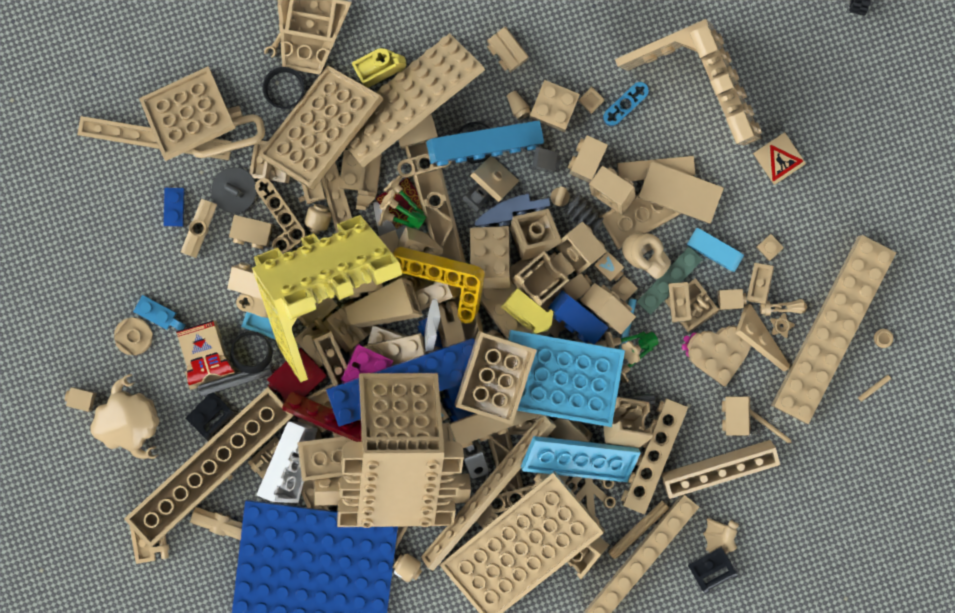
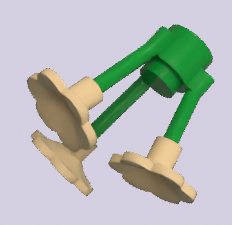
[378,175,427,230]
[605,331,658,383]

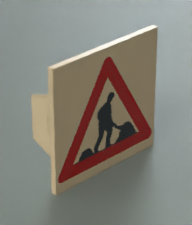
[753,132,806,185]

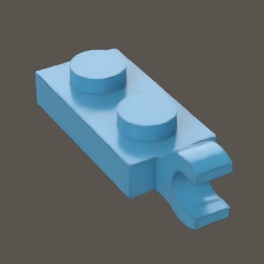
[133,295,186,330]

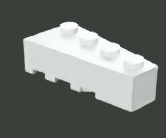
[257,421,317,503]

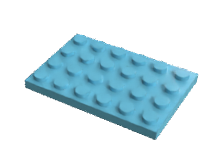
[508,330,625,427]

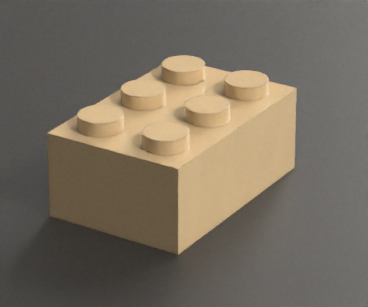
[470,226,511,289]

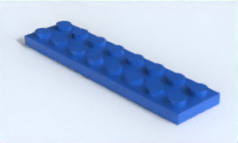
[326,338,475,427]

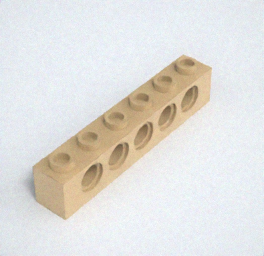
[621,398,688,515]

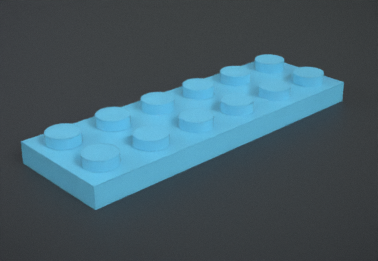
[521,436,641,482]

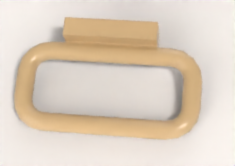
[191,106,265,158]

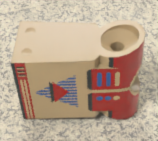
[176,320,235,386]

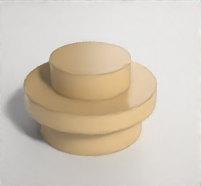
[874,329,893,348]

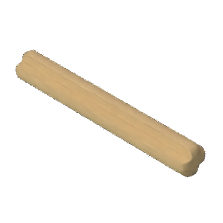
[608,501,669,559]

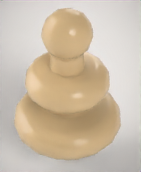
[691,296,709,316]

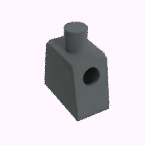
[463,439,489,481]

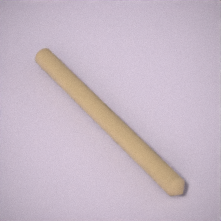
[750,409,791,443]

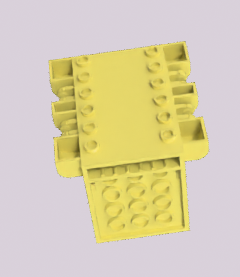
[252,215,402,382]

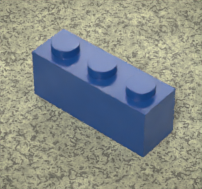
[548,290,609,345]

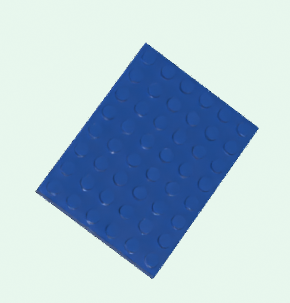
[232,500,398,613]

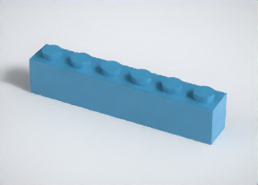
[426,120,544,166]

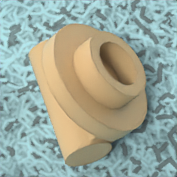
[550,186,570,207]

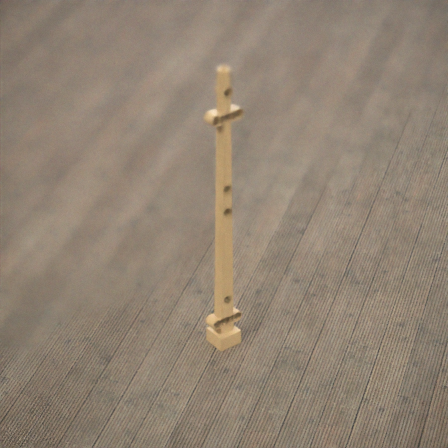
[398,114,534,513]

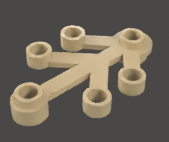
[565,477,616,524]

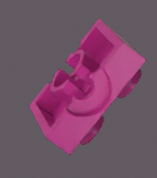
[341,344,393,382]

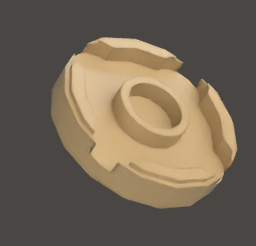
[114,317,153,355]

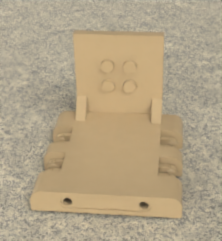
[615,19,762,146]
[337,373,464,528]

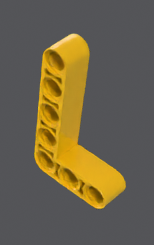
[392,247,485,323]

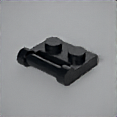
[185,392,237,441]
[688,546,739,594]

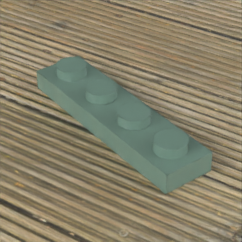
[636,247,703,315]

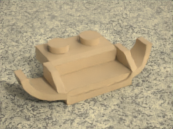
[339,150,382,210]

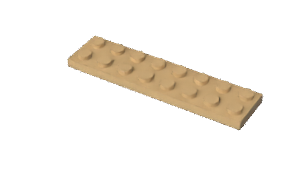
[297,423,453,481]

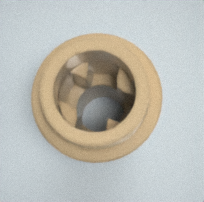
[506,91,531,120]

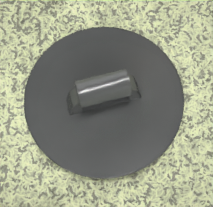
[211,167,257,213]

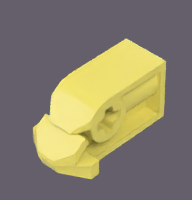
[352,48,407,88]
[501,288,554,334]

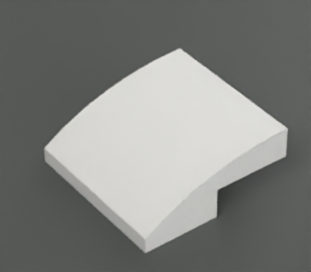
[424,299,441,352]

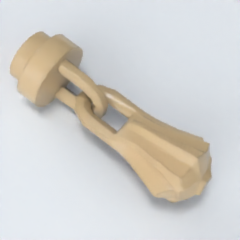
[760,299,807,316]

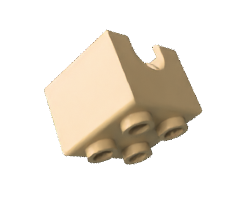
[511,251,569,306]
[604,397,653,448]

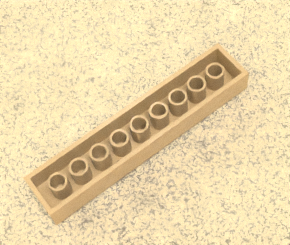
[771,235,896,424]
[124,387,295,547]

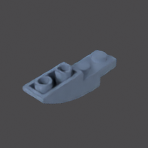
[475,194,550,227]

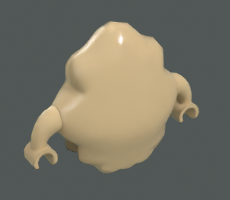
[90,374,160,459]

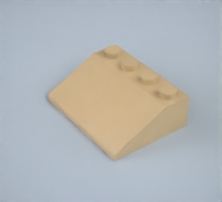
[454,330,537,425]

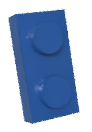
[164,188,185,227]

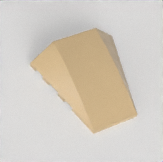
[278,0,352,75]

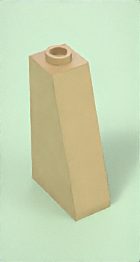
[345,278,423,328]

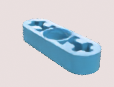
[603,82,649,126]

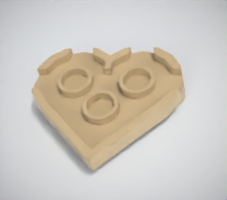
[687,325,751,387]

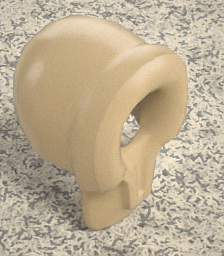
[622,233,671,279]

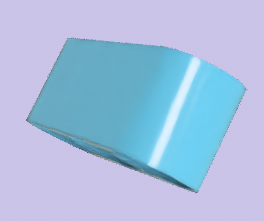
[687,228,744,272]

